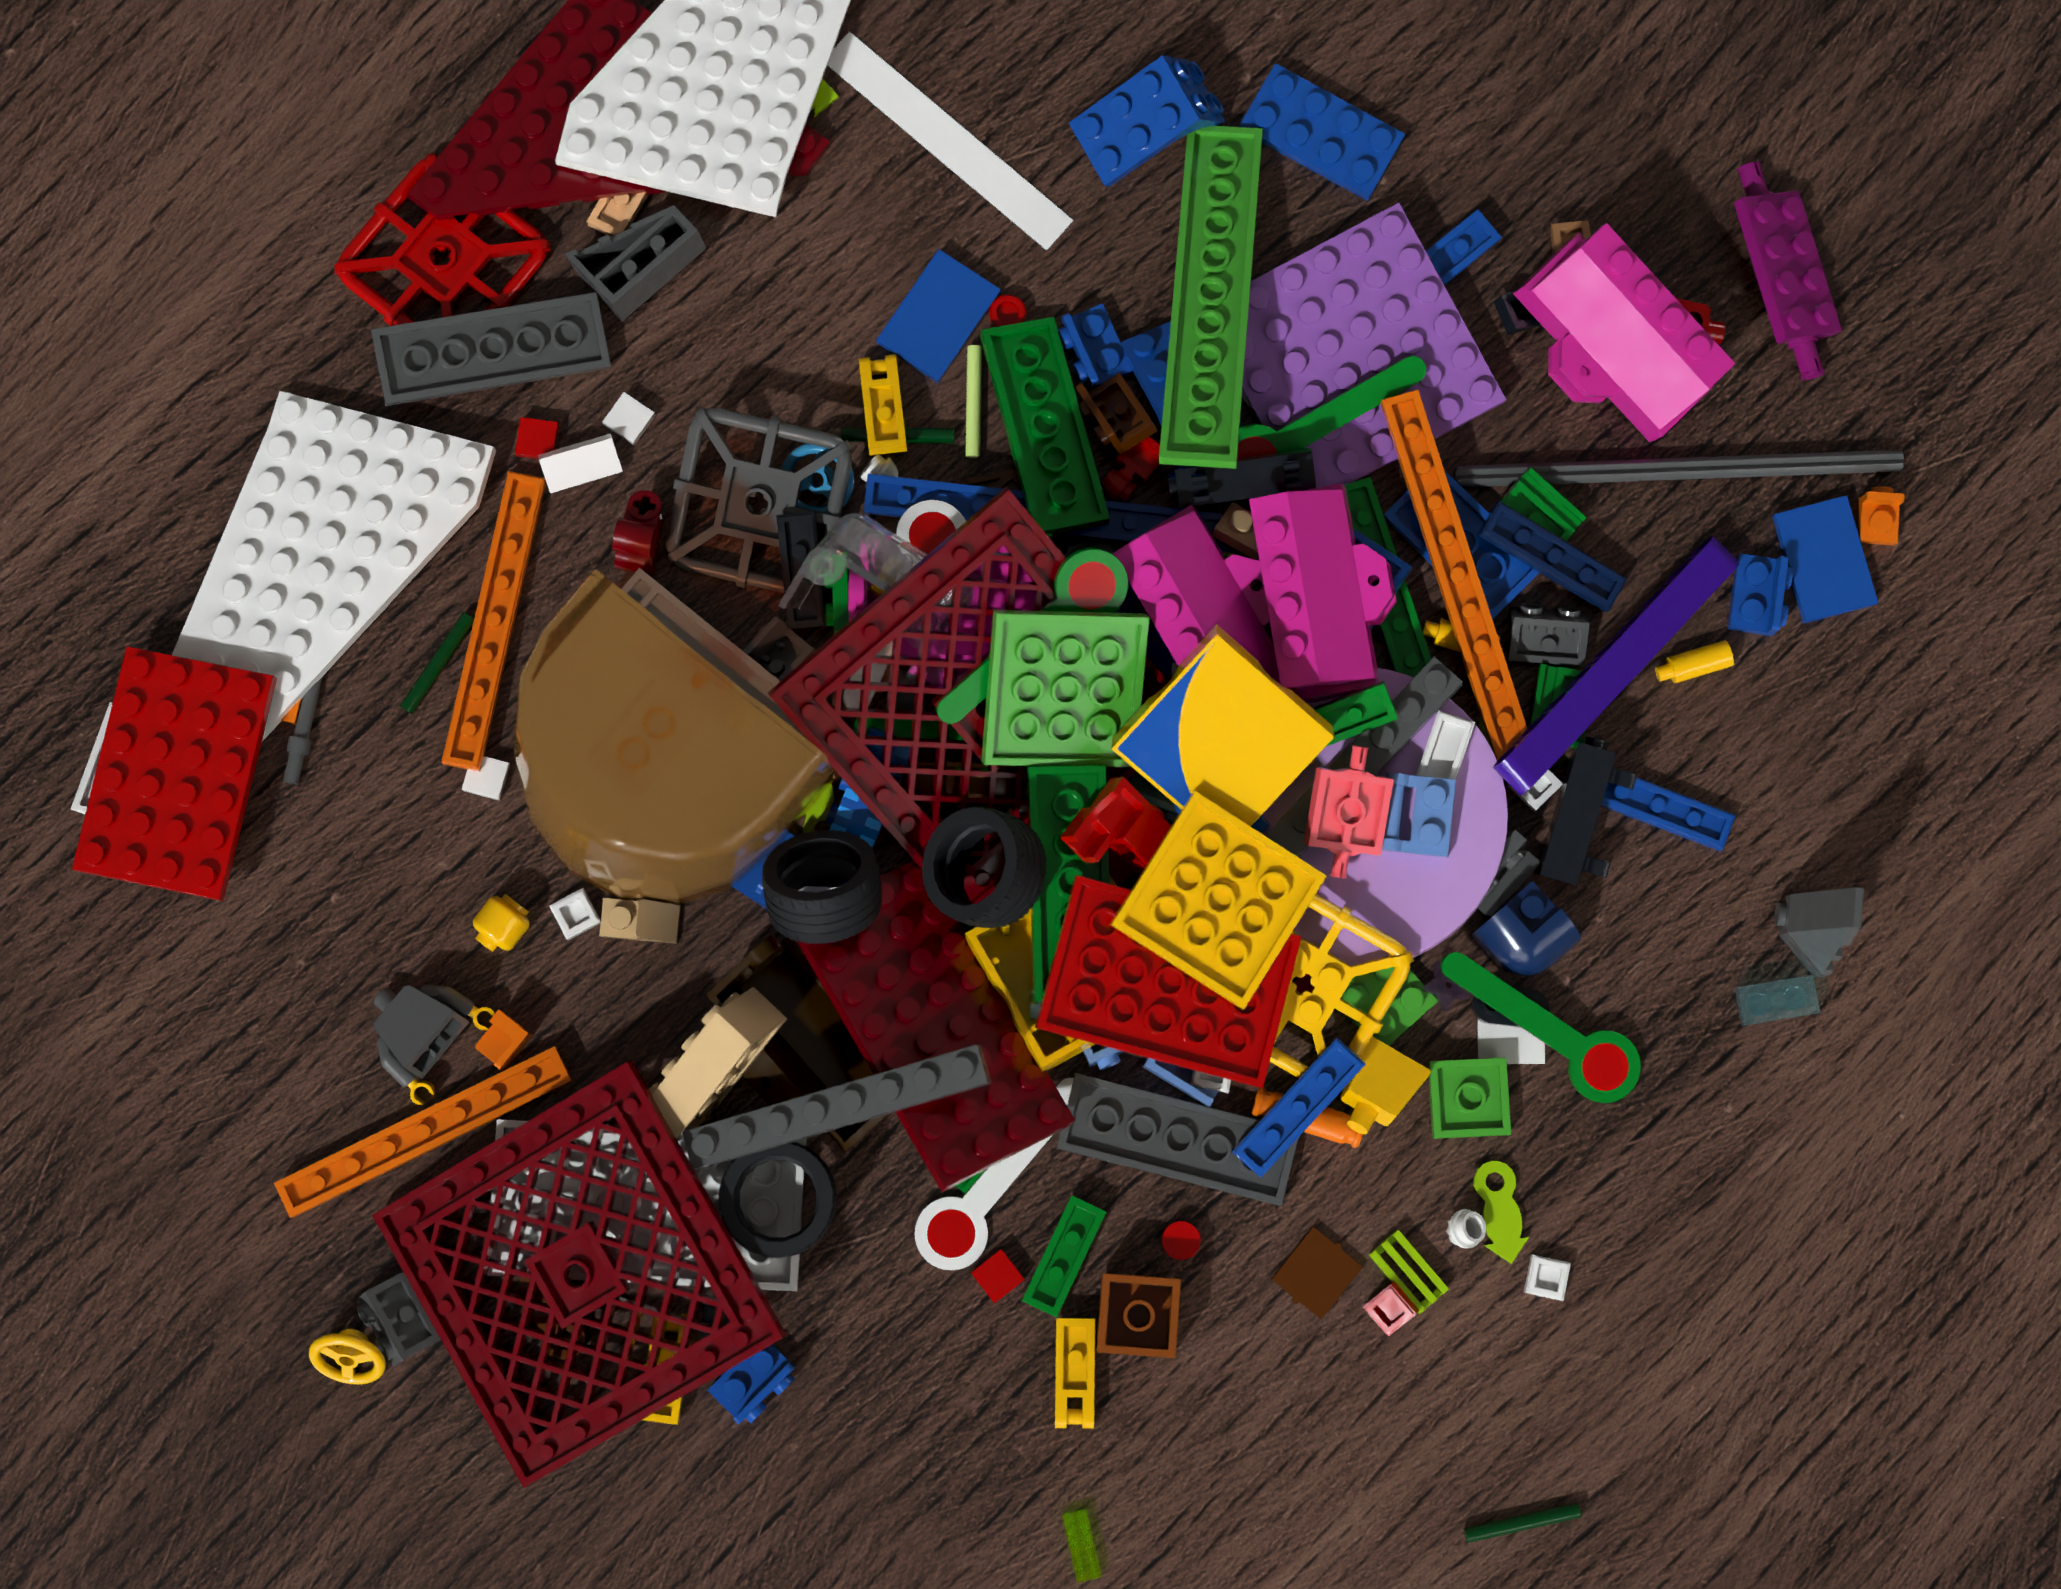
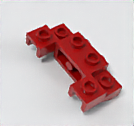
[1060,777,1171,877]

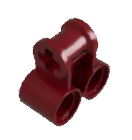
[612,490,663,576]

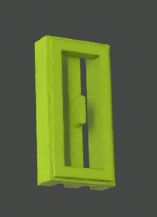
[1368,1230,1449,1314]

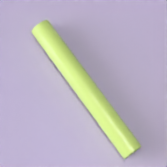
[965,345,982,459]

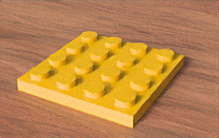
[1110,791,1327,1009]

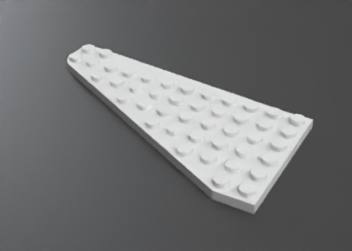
[555,0,851,217]
[172,391,496,741]

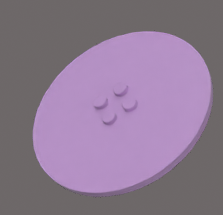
[1262,668,1508,965]

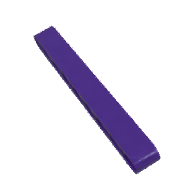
[1493,536,1740,795]

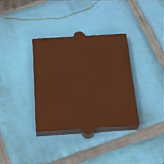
[1271,1227,1363,1320]

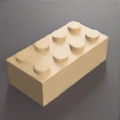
[648,987,787,1141]

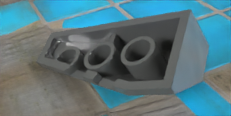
[1774,887,1864,978]

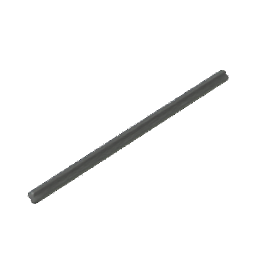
[1454,450,1904,487]

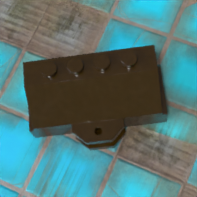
[707,935,888,1152]

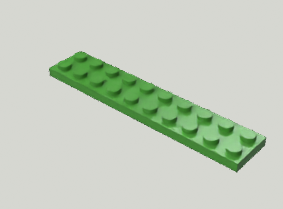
[1159,126,1263,469]

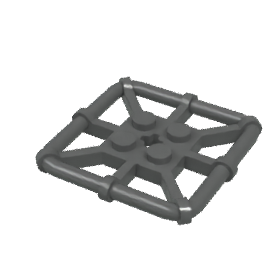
[665,407,853,593]

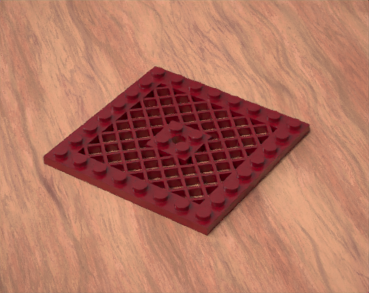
[767,487,1168,904]
[372,1061,787,1488]

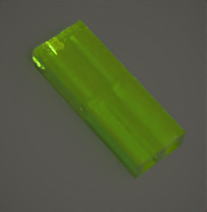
[1062,1509,1102,1583]

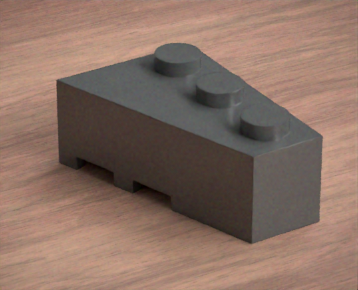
[565,205,706,321]

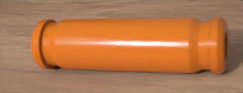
[1251,1087,1363,1148]

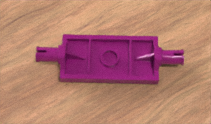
[1734,161,1842,381]

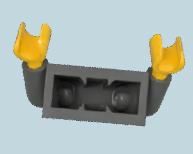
[373,984,495,1105]

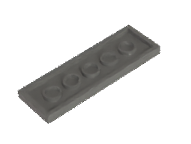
[371,292,611,406]
[1056,1073,1299,1206]

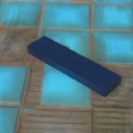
[1478,501,1627,612]

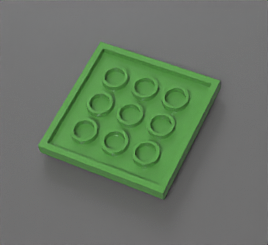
[981,610,1149,767]

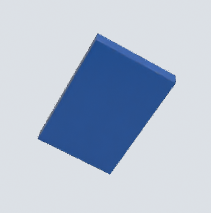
[876,249,1001,384]
[1772,495,1878,624]

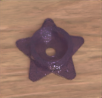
[1423,962,1471,1011]

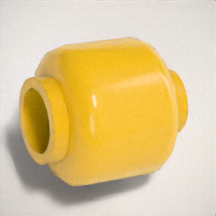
[473,894,530,952]

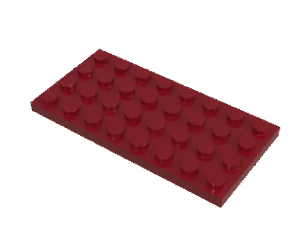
[797,860,1076,1192]

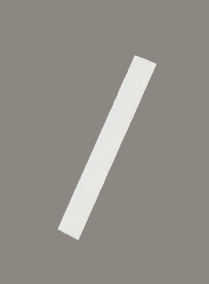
[828,31,1073,250]

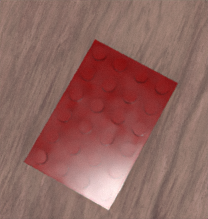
[72,646,277,902]
[1035,875,1302,1088]

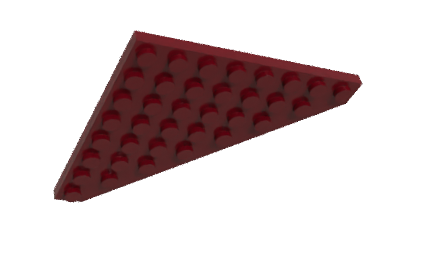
[408,0,830,220]

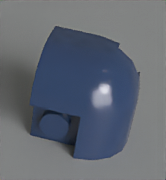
[1470,881,1581,976]

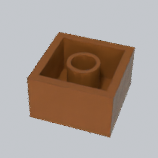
[1096,1273,1181,1358]

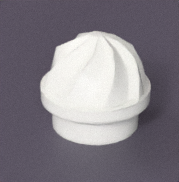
[859,455,898,487]
[1446,1209,1486,1249]

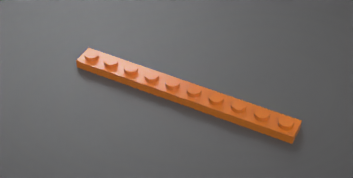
[1380,389,1527,761]

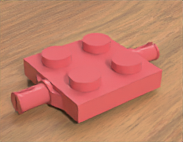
[1303,745,1394,878]

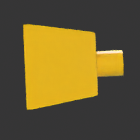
[1341,1036,1432,1134]

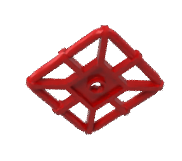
[334,153,551,326]

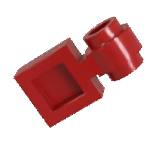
[1101,437,1161,503]

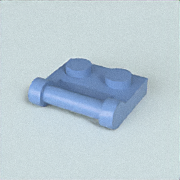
[1382,772,1456,858]

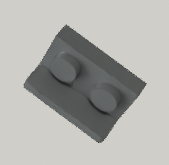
[1507,603,1590,666]
[1478,830,1540,918]
[357,1272,441,1367]

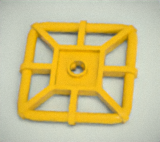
[1270,894,1414,1078]

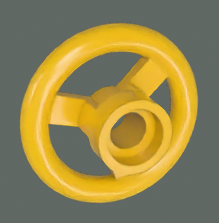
[309,1329,386,1384]

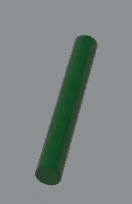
[841,427,954,443]
[400,612,474,714]
[1463,1502,1581,1543]

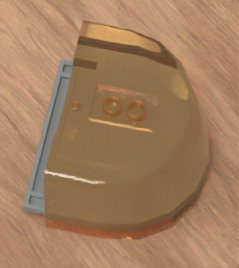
[514,568,836,905]

